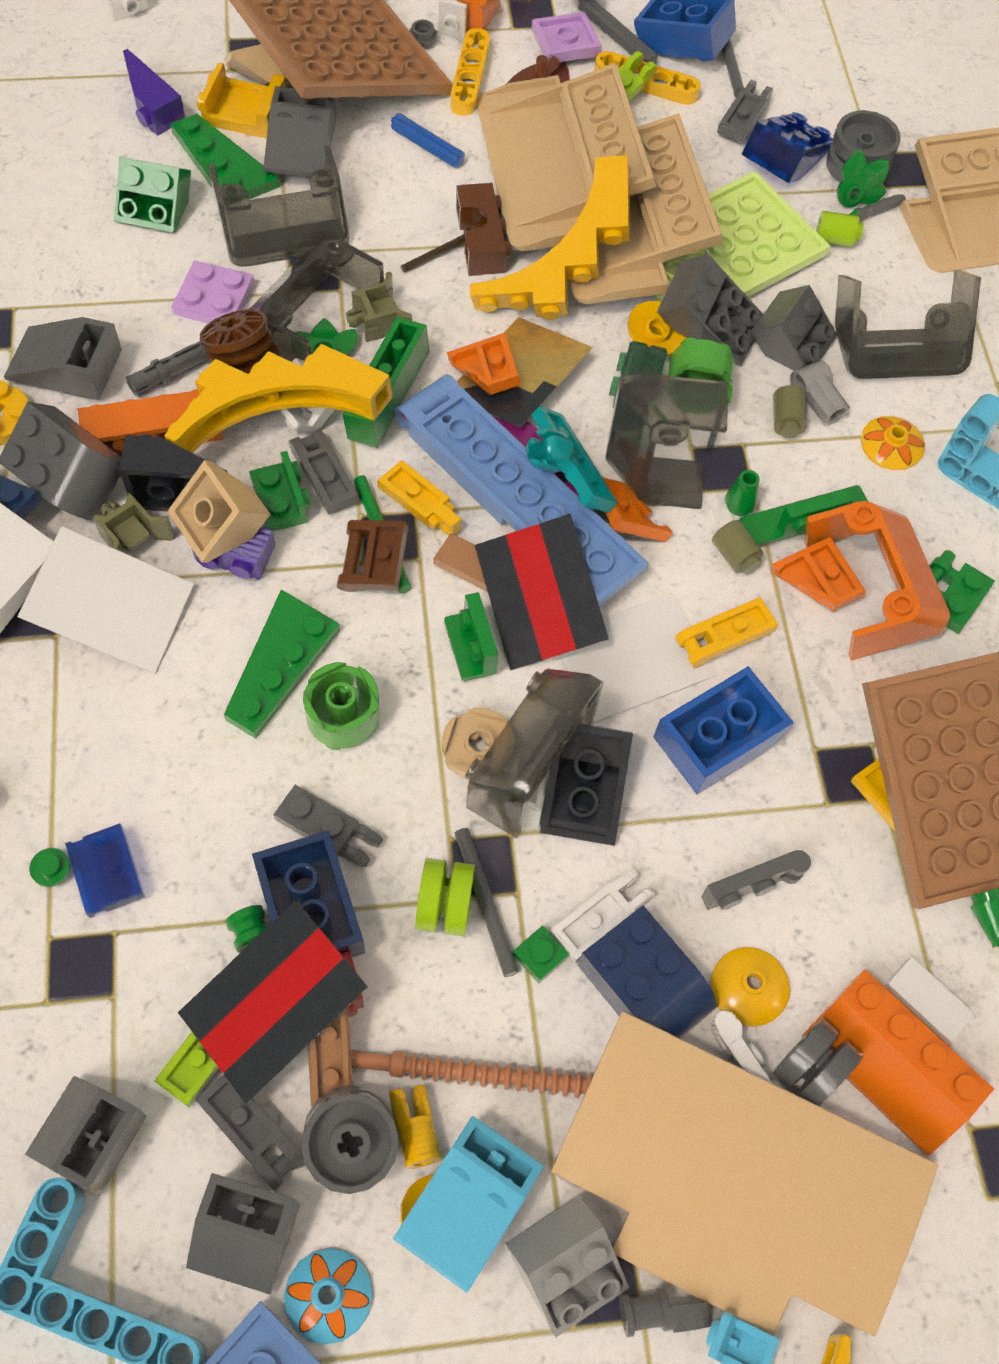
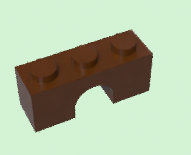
[456,182,511,276]

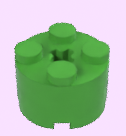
[666,338,734,415]
[303,662,380,750]

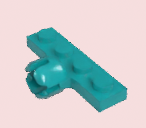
[526,406,617,513]

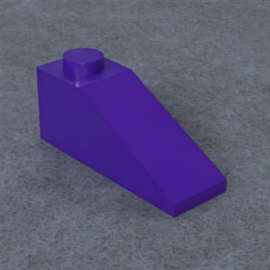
[123,48,185,136]

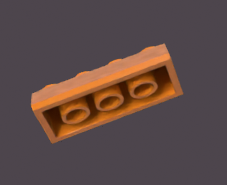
[801,969,994,1156]

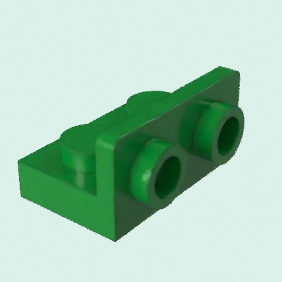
[249,450,311,532]
[444,592,498,681]

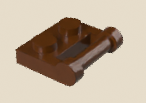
[337,520,408,592]

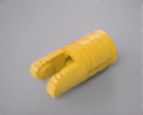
[389,1084,443,1169]

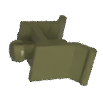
[346,272,412,342]
[93,493,175,553]

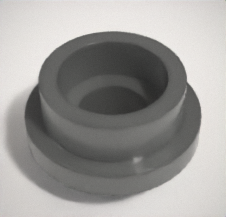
[409,19,437,47]

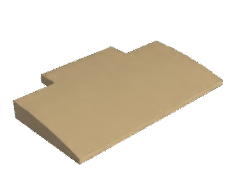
[551,1010,939,1337]

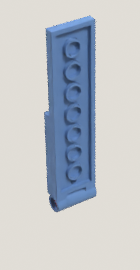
[394,374,649,608]

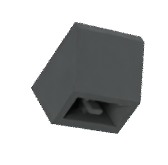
[751,285,837,371]
[25,1076,147,1196]
[186,1173,300,1295]

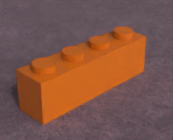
[77,389,223,456]

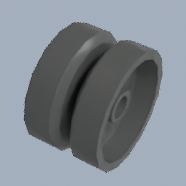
[826,110,900,182]
[301,1085,399,1194]

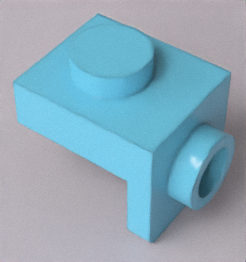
[706,1311,782,1364]

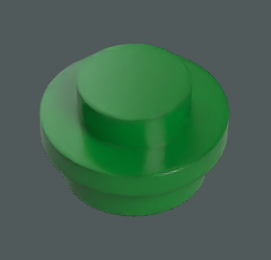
[29,848,71,887]

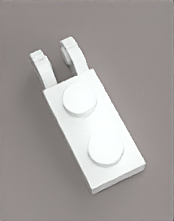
[550,869,655,963]
[711,1010,784,1089]

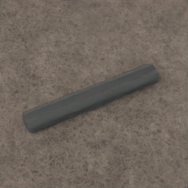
[578,0,658,64]

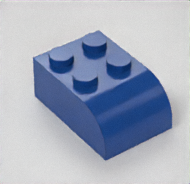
[634,0,736,61]
[653,666,794,795]

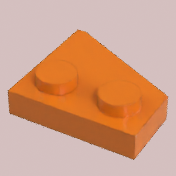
[446,333,522,395]
[602,477,673,542]
[771,537,866,612]

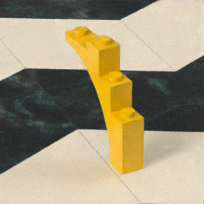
[470,155,630,320]
[164,344,393,453]

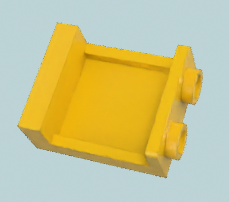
[197,62,287,139]

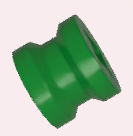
[225,905,268,953]

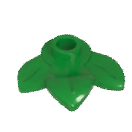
[836,149,889,208]
[293,318,358,357]

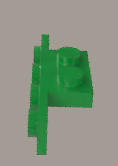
[739,485,869,546]

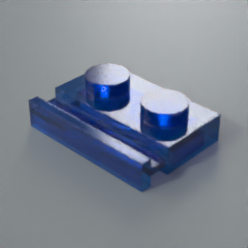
[65,823,145,918]

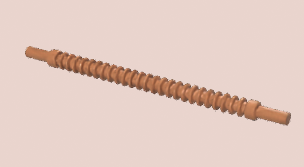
[351,1050,593,1098]

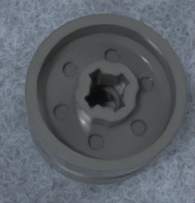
[772,1018,863,1106]

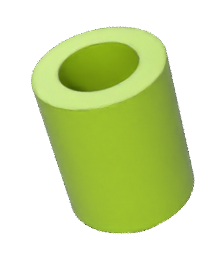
[816,210,864,247]

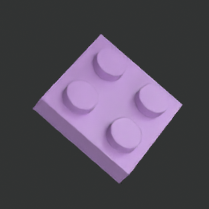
[531,11,602,63]
[172,260,255,324]

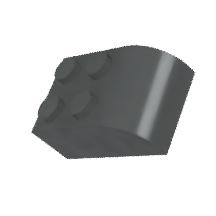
[0,402,121,520]

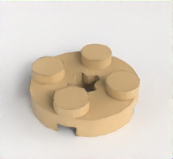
[442,708,517,781]

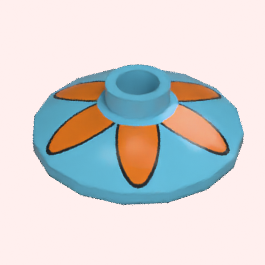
[284,1248,373,1345]

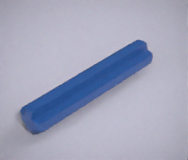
[391,113,465,168]

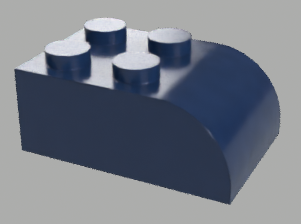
[252,830,365,957]
[577,905,717,1039]

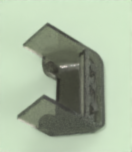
[208,145,350,267]
[249,239,384,362]
[835,270,981,379]
[605,373,728,509]
[465,668,604,839]

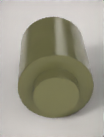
[773,385,807,438]
[712,520,764,574]

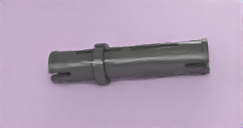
[125,341,208,396]

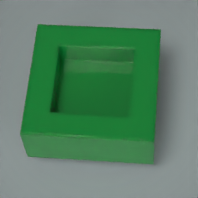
[513,925,569,984]

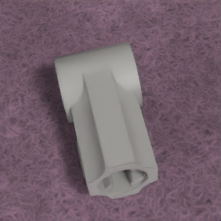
[790,361,850,425]

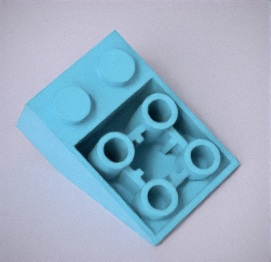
[393,1115,544,1293]

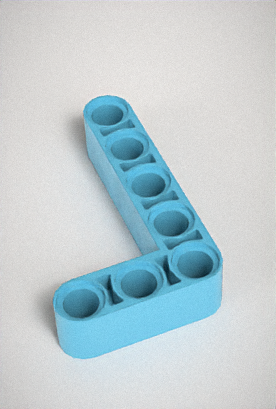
[937,394,999,510]
[0,1177,206,1364]

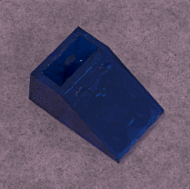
[741,112,833,183]

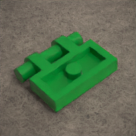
[929,550,995,634]

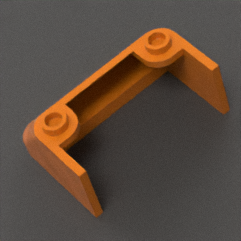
[805,501,950,661]

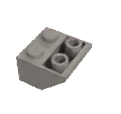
[506,1196,629,1337]

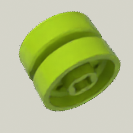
[415,857,475,937]

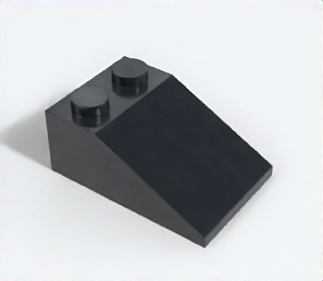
[119,434,228,512]
[540,720,633,846]

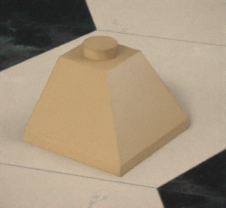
[224,44,291,86]
[168,460,270,563]

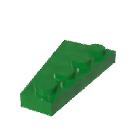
[171,114,280,209]
[224,590,340,739]

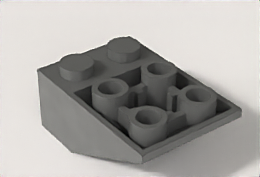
[263,86,335,178]
[657,254,763,366]
[4,317,122,400]

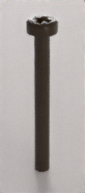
[401,227,472,272]

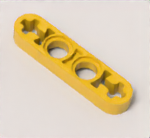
[451,28,490,116]
[594,51,701,105]

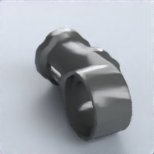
[619,1287,712,1338]

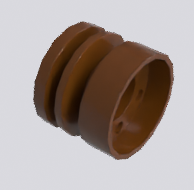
[199,309,281,374]

